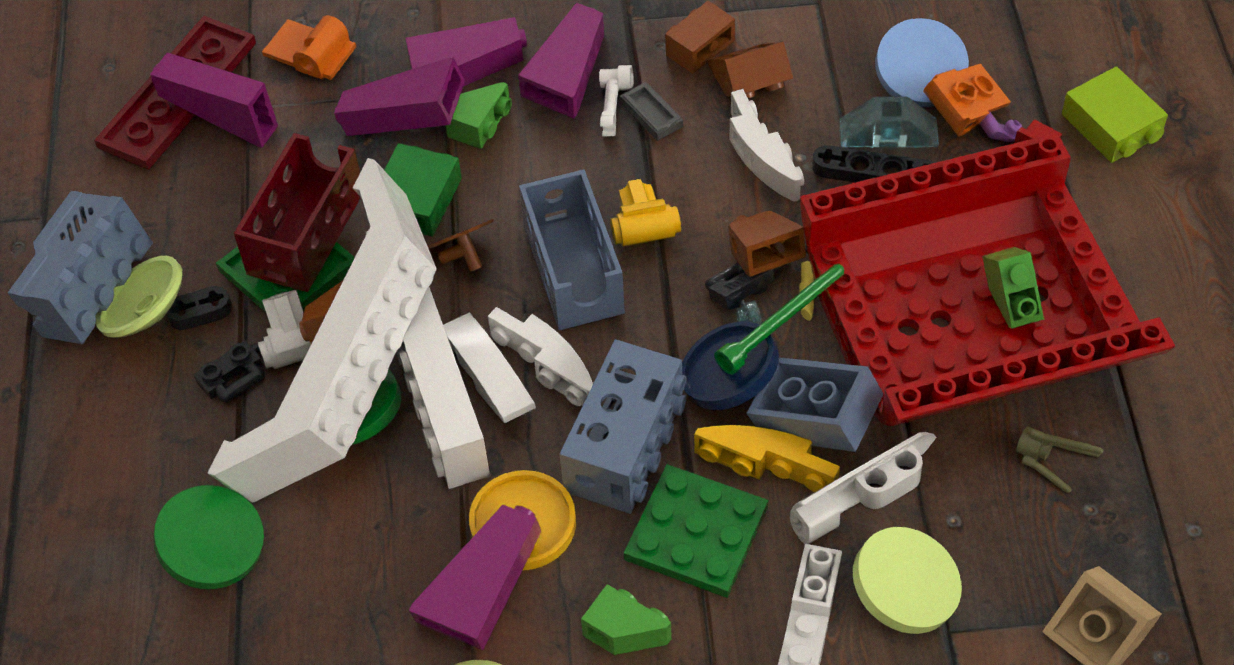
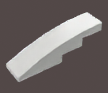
[443,312,536,423]

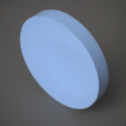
[875,18,969,107]

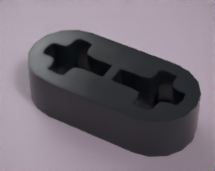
[166,286,232,330]

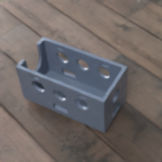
[519,169,625,330]
[559,339,687,514]

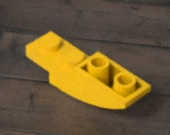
[694,425,840,492]

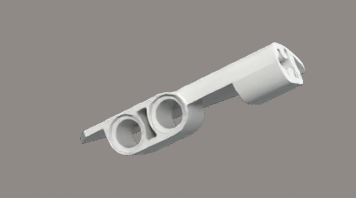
[790,432,937,544]

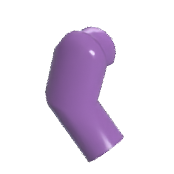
[979,112,1022,142]

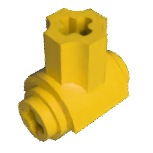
[610,179,681,247]

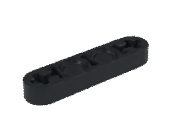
[812,145,934,183]

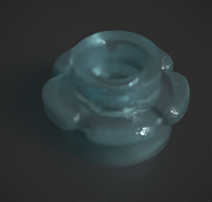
[736,300,762,325]

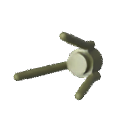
[1016,426,1104,493]

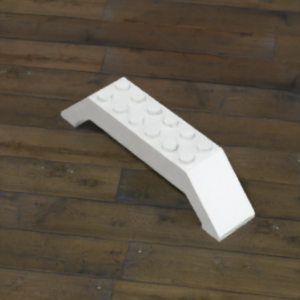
[208,158,437,503]

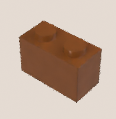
[665,1,735,74]

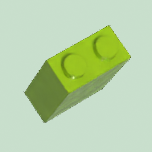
[1062,66,1168,163]

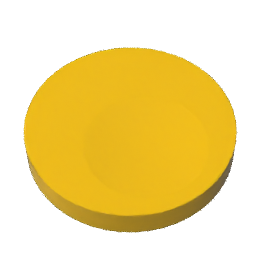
[469,470,576,570]

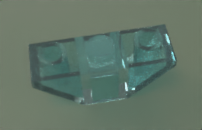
[840,97,939,147]

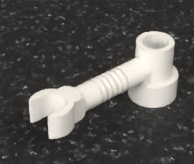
[599,65,634,136]

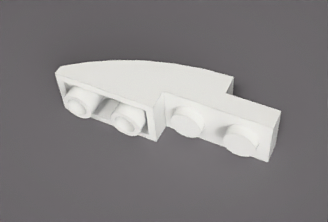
[729,89,804,202]
[488,307,593,406]
[778,544,842,665]

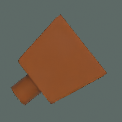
[728,211,806,277]

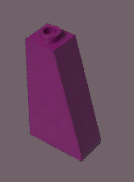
[518,3,604,119]
[405,17,527,86]
[150,53,278,148]
[334,57,465,136]
[409,505,541,650]

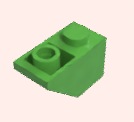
[446,82,512,149]
[982,247,1044,329]
[581,584,672,655]

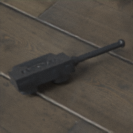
[705,246,808,310]
[193,339,265,403]

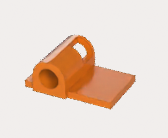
[262,15,357,80]
[923,63,1011,137]

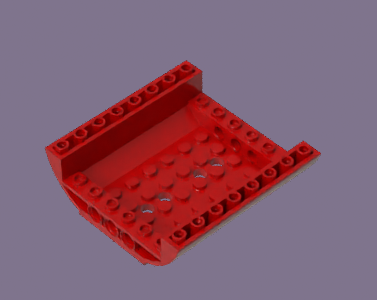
[800,133,1175,426]

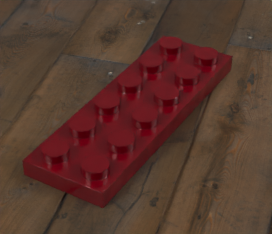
[94,16,256,170]

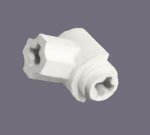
[258,290,311,370]

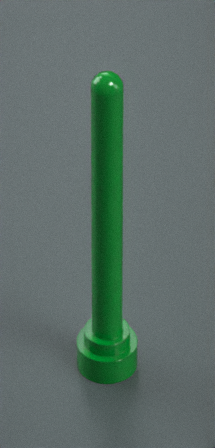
[714,264,844,375]

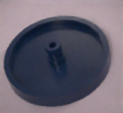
[682,321,779,410]

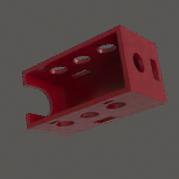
[234,133,361,292]

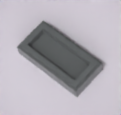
[620,82,683,141]

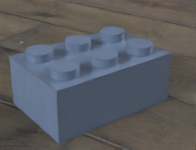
[747,357,883,452]

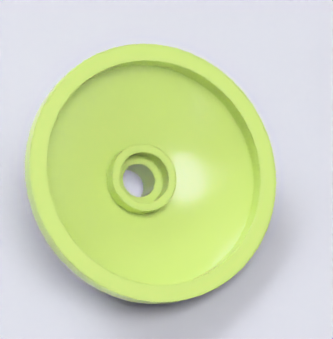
[96,256,182,338]

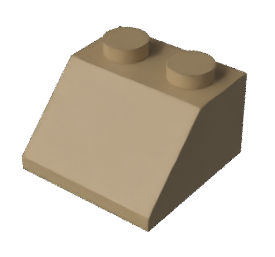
[1042,566,1162,665]

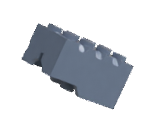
[8,191,153,344]

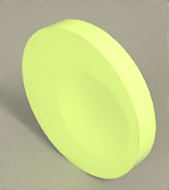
[853,527,962,634]

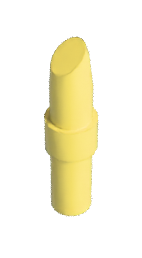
[799,261,814,321]

